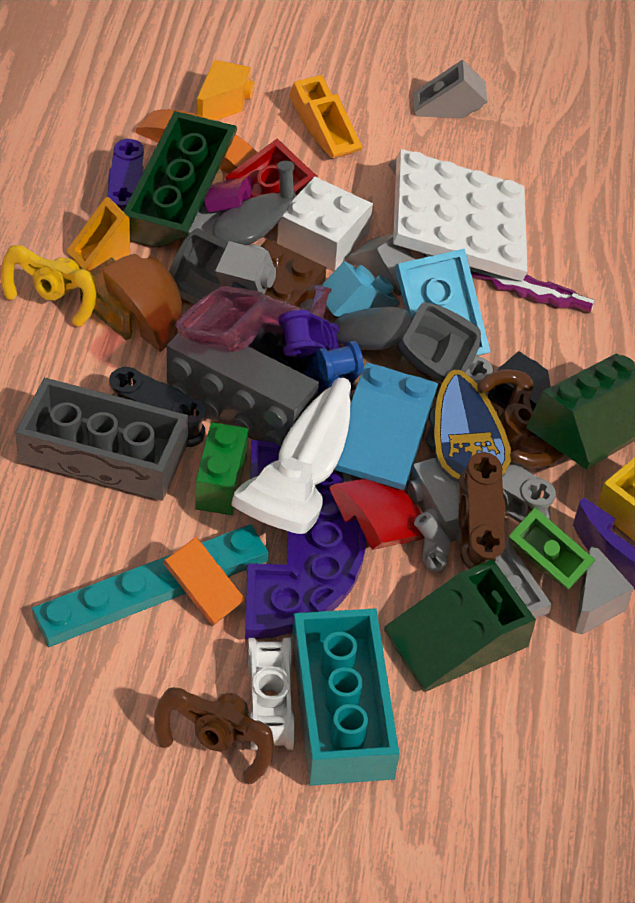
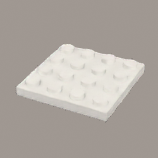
[393,149,528,282]

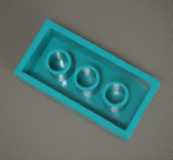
[292,608,400,786]

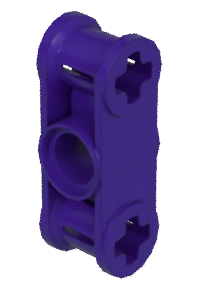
[107,139,144,212]
[277,310,340,364]

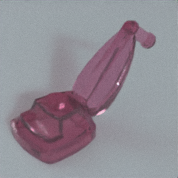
[175,285,332,351]

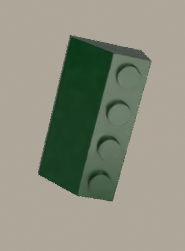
[124,111,237,248]
[526,353,635,470]

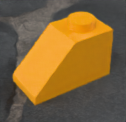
[197,59,255,121]

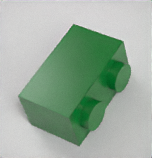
[195,422,248,516]

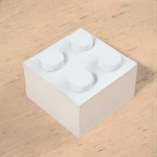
[277,177,373,272]

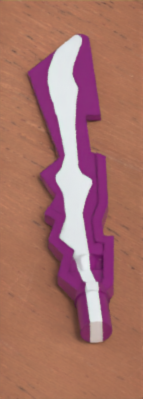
[423,253,595,313]

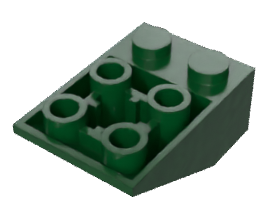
[384,560,536,692]

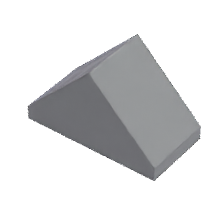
[348,234,415,295]
[575,547,634,635]

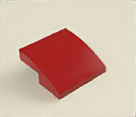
[329,479,425,550]

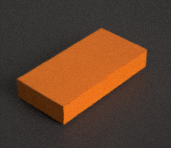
[163,537,246,626]

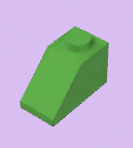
[509,507,595,590]

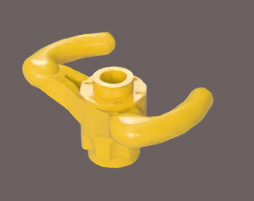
[0,245,97,327]

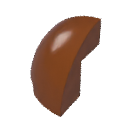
[102,254,183,352]

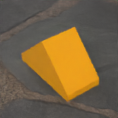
[67,197,130,272]

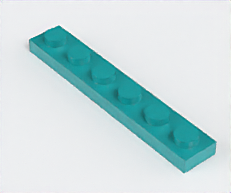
[32,524,269,647]

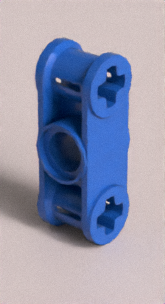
[303,341,364,397]

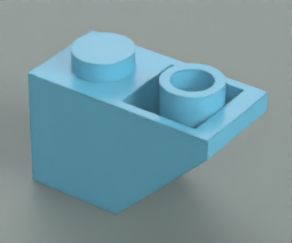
[316,261,400,317]

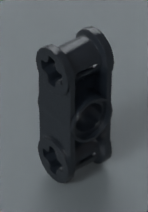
[109,367,206,447]

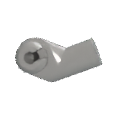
[414,512,450,572]

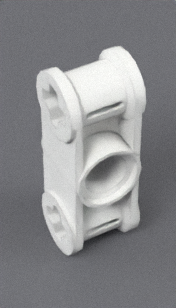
[248,638,294,750]

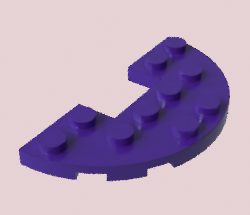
[245,440,366,639]

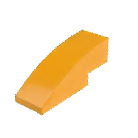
[289,74,363,159]

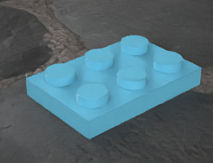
[394,248,491,356]

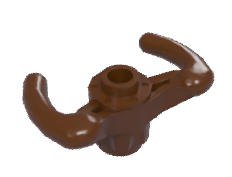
[477,370,564,468]
[154,687,274,784]

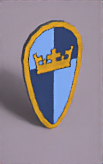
[433,370,511,482]

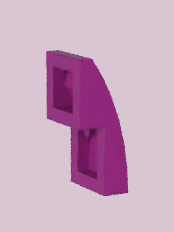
[204,176,254,213]

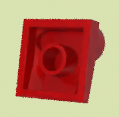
[225,138,317,198]

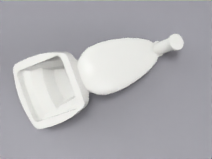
[232,378,354,534]

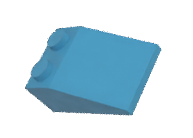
[334,362,438,490]

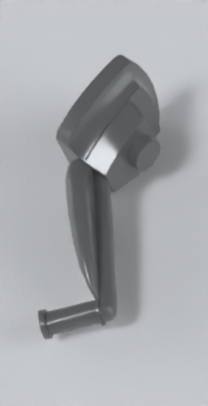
[169,161,296,309]
[299,299,481,383]

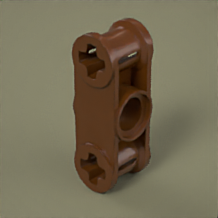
[458,452,506,569]

